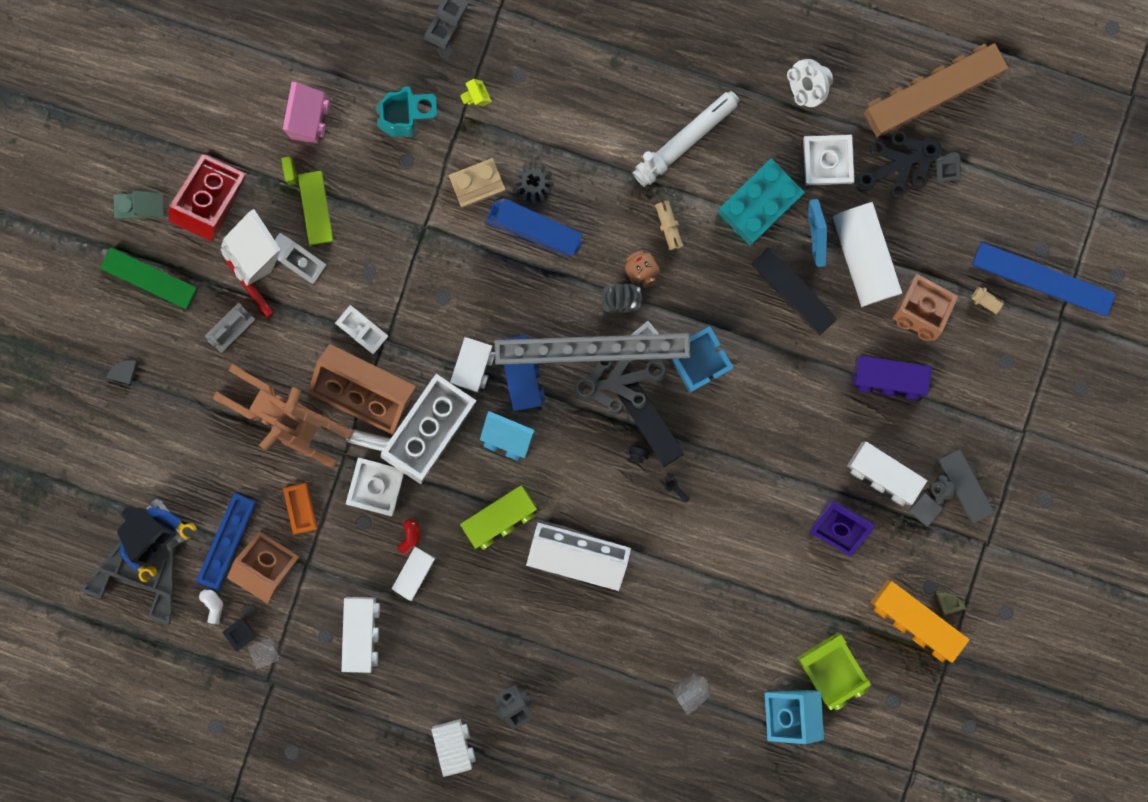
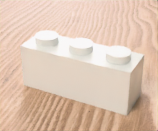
[847,442,928,506]
[341,597,380,673]

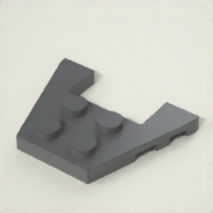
[80,542,175,625]

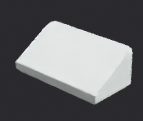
[392,547,436,601]

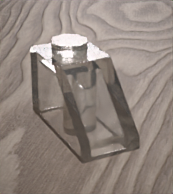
[671,673,710,715]

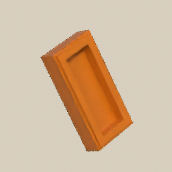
[283,483,318,535]

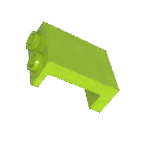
[797,632,871,710]

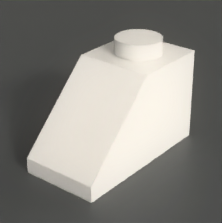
[275,233,326,284]

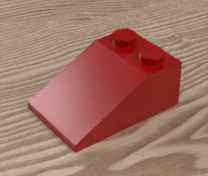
[169,153,246,242]

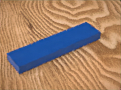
[196,493,258,591]

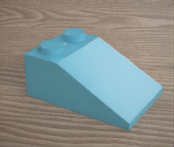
[480,411,536,461]

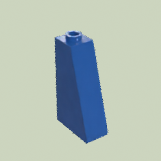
[485,198,582,256]

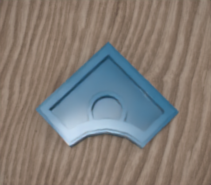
[808,199,827,267]

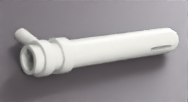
[632,91,740,187]

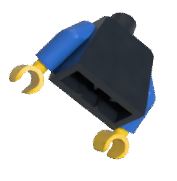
[117,506,197,582]

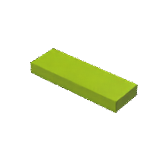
[298,171,334,246]

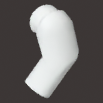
[199,590,223,624]

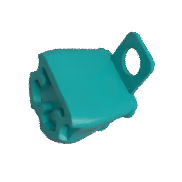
[376,86,437,137]

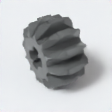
[513,162,554,203]
[601,284,642,314]

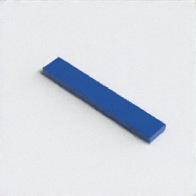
[971,242,1116,317]

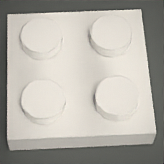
[803,135,854,185]
[346,458,405,516]

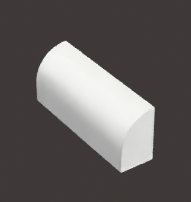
[832,202,902,307]
[526,523,631,591]

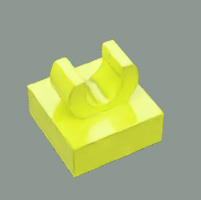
[460,79,492,106]

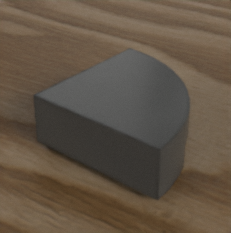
[106,360,138,385]

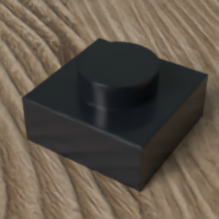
[222,617,257,652]

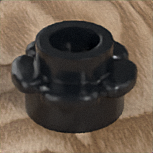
[626,445,649,463]

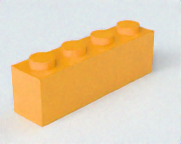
[870,580,970,663]

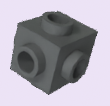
[494,685,534,730]

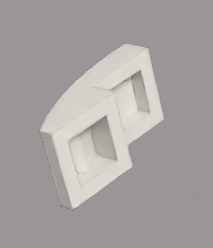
[335,305,388,354]

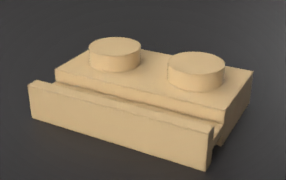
[449,158,506,208]

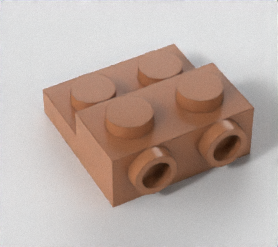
[892,274,958,341]

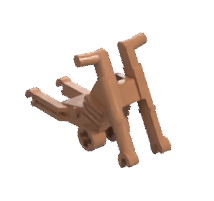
[212,363,354,469]

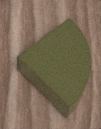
[935,592,966,616]

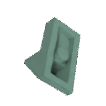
[114,191,164,220]

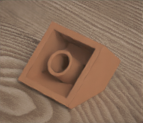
[227,531,299,604]

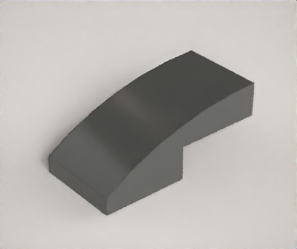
[424,0,468,50]

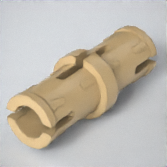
[655,201,684,251]

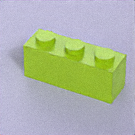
[460,485,537,550]

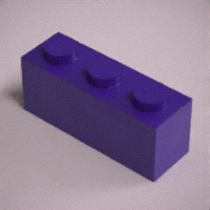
[852,356,932,400]

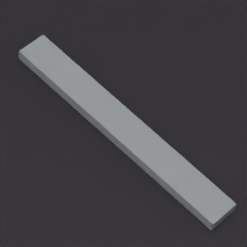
[495,333,690,365]

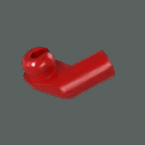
[397,519,421,555]

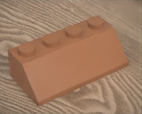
[308,344,416,435]

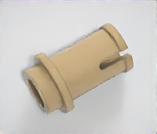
[971,287,1004,314]

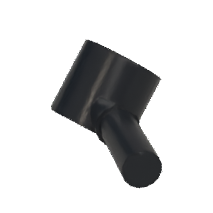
[660,473,690,502]

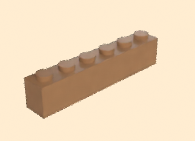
[864,43,1008,138]

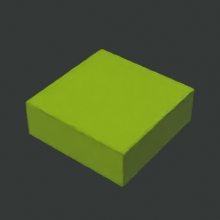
[281,157,298,186]

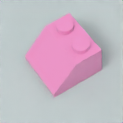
[283,82,330,144]

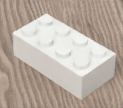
[381,374,476,484]

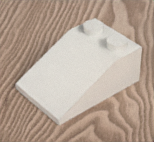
[221,209,281,286]

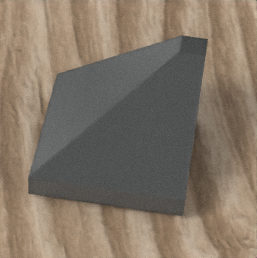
[936,152,961,182]

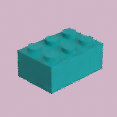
[717,158,805,246]

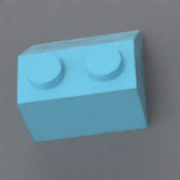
[765,690,824,744]

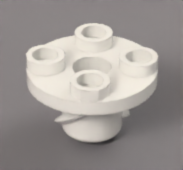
[787,59,833,107]

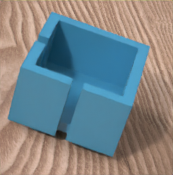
[671,326,734,393]

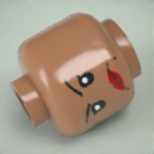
[624,251,660,288]

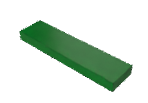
[100,247,198,310]

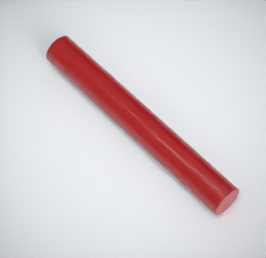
[225,259,275,318]

